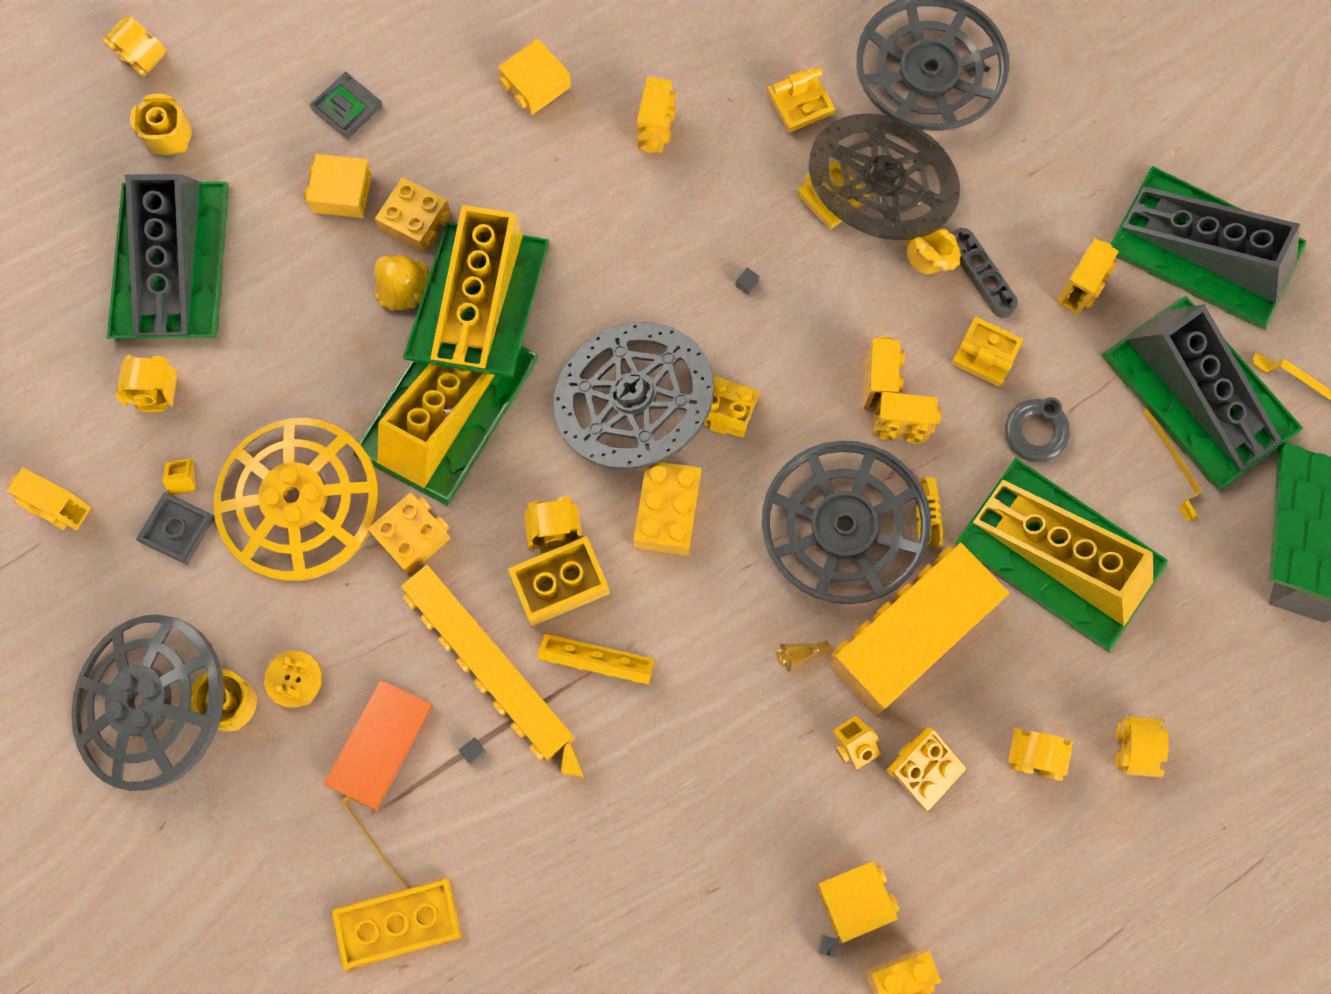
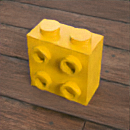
[498,39,571,115]
[637,76,677,153]
[304,154,372,218]
[375,177,451,253]
[1056,238,1119,315]
[863,336,905,409]
[872,391,942,444]
[7,467,92,531]
[368,492,451,575]
[815,861,899,943]
[863,949,942,994]

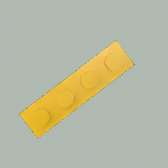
[537,634,655,684]

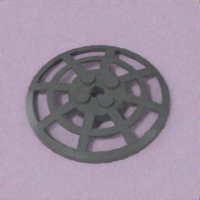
[856,0,1009,131]
[762,441,931,604]
[71,615,224,791]

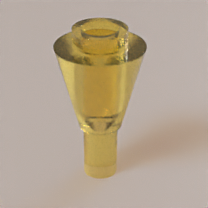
[777,640,830,671]

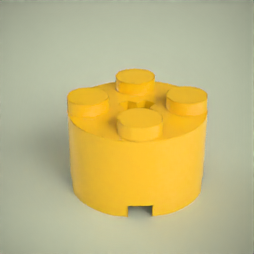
[102,15,167,78]
[130,93,192,156]
[115,355,178,412]
[523,496,583,554]
[191,669,258,732]
[1115,715,1169,778]
[1007,728,1073,781]

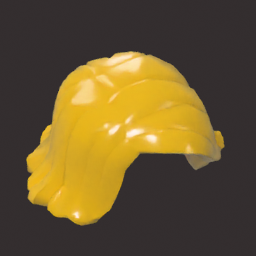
[905,228,961,274]
[374,255,429,311]

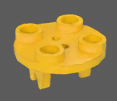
[264,651,322,708]

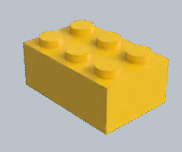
[633,462,702,556]
[508,536,610,627]

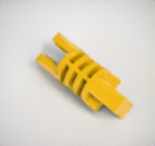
[915,477,943,549]

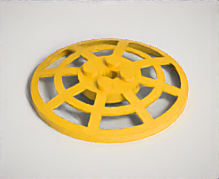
[214,418,380,581]

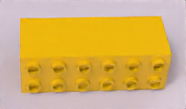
[829,543,1010,716]

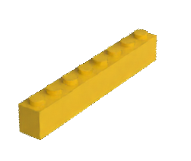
[400,565,575,762]

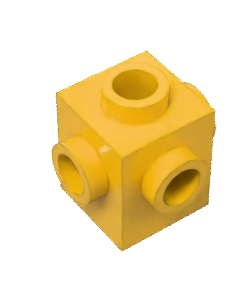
[832,715,881,770]

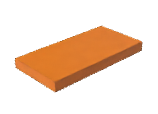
[324,680,433,811]

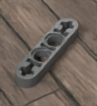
[953,228,1018,318]

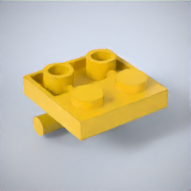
[767,66,836,133]
[796,160,870,230]
[951,316,1024,387]
[696,375,760,439]
[885,727,966,811]

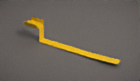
[1251,352,1331,400]
[1142,408,1202,522]
[342,797,409,888]

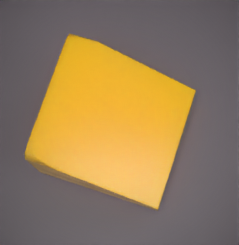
[162,458,196,495]
[561,744,585,778]

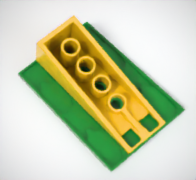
[403,205,550,378]
[354,346,538,506]
[955,457,1168,653]

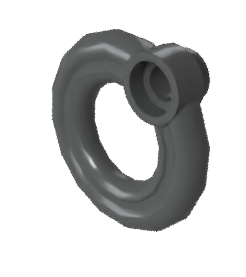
[1005,397,1070,462]

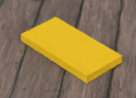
[331,878,463,971]

